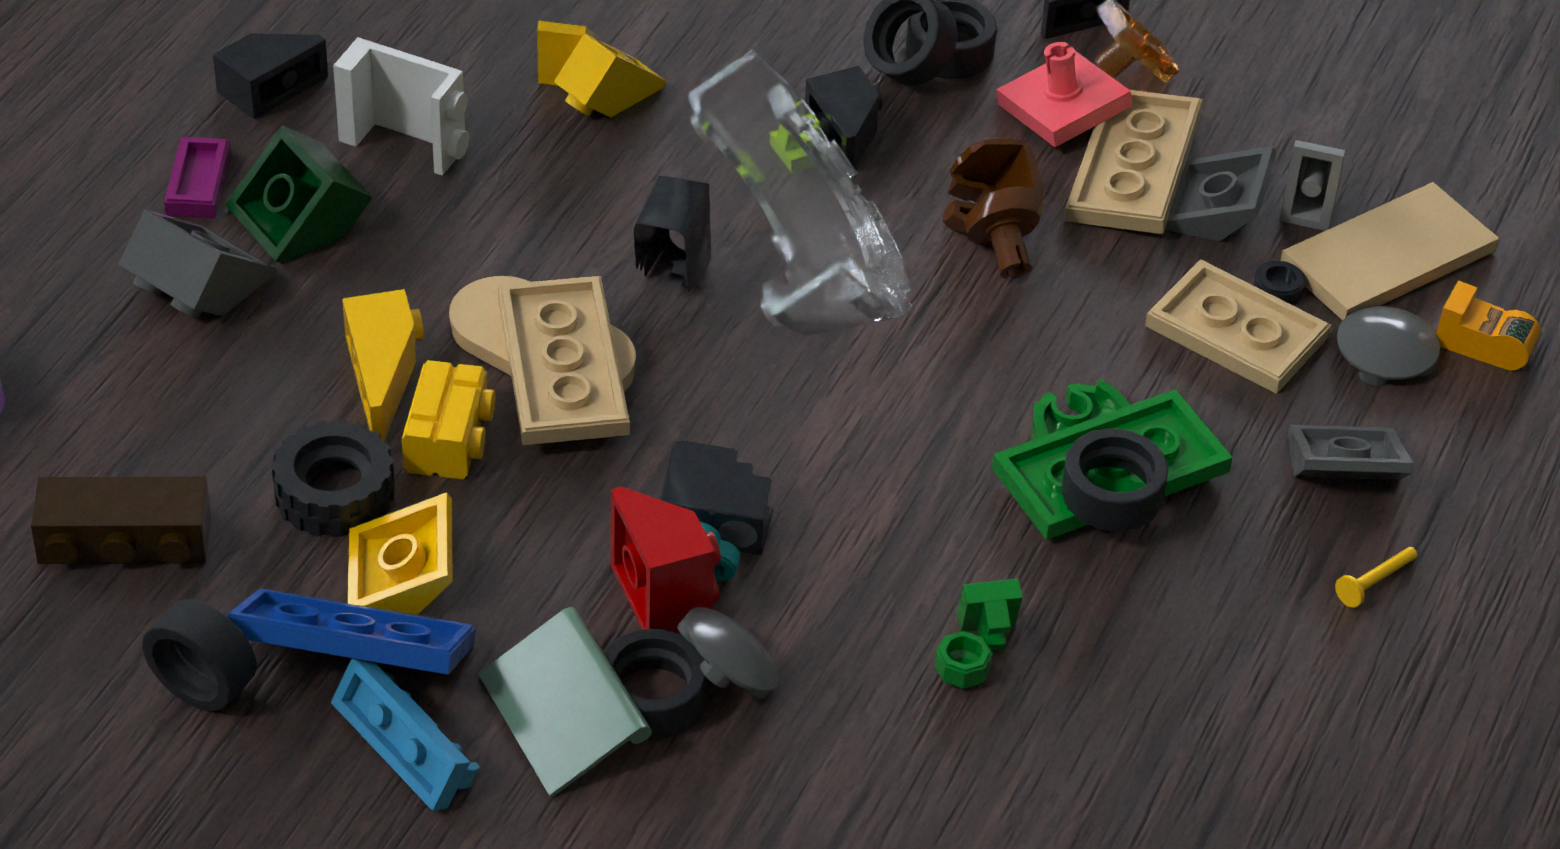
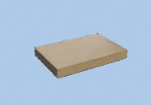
[1145,259,1331,394]

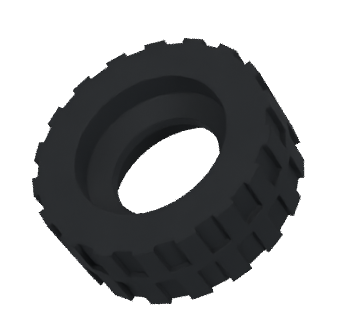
[272,420,395,537]

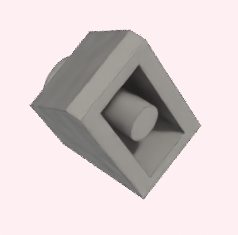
[1279,140,1345,231]

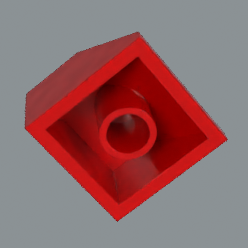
[610,487,721,634]

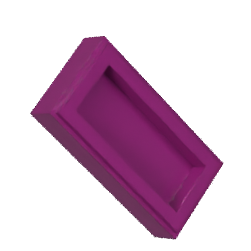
[164,137,231,218]

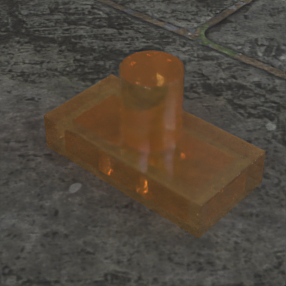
[1095,0,1179,83]

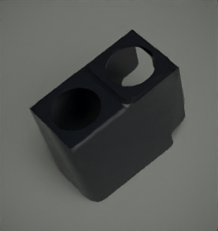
[634,176,711,294]
[661,441,774,555]

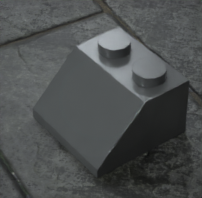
[118,209,277,318]

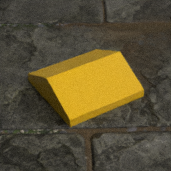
[348,492,453,615]

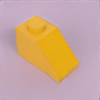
[554,33,667,117]

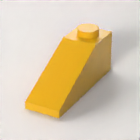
[342,289,424,442]

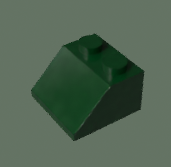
[225,125,373,264]

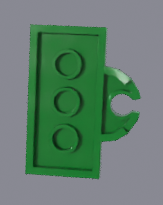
[992,379,1233,540]

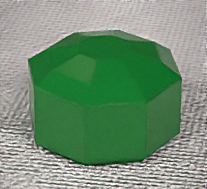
[934,631,993,689]

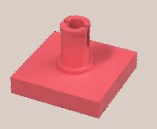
[996,42,1132,147]

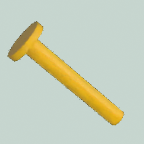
[1335,547,1417,608]

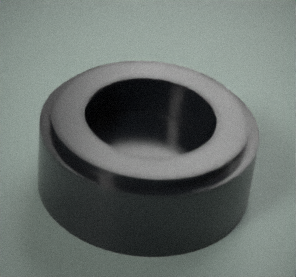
[1253,261,1306,306]

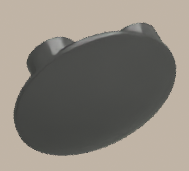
[1337,306,1440,386]
[678,607,778,699]

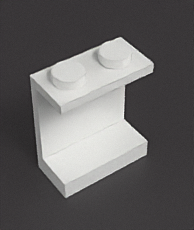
[333,37,469,176]

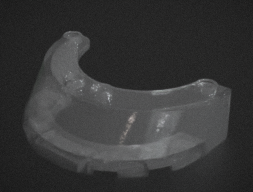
[687,50,912,335]

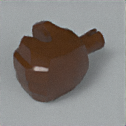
[943,138,1044,279]

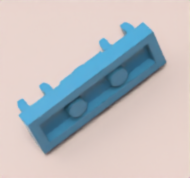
[331,658,480,811]

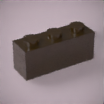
[31,477,211,565]

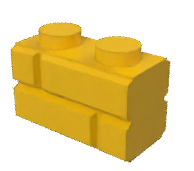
[402,360,496,480]

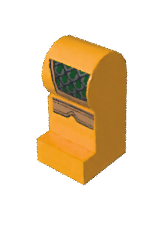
[1436,280,1541,371]

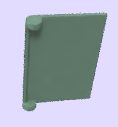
[478,607,652,798]

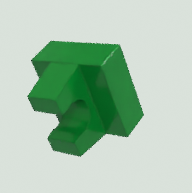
[957,578,1023,651]

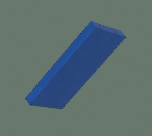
[226,589,476,674]

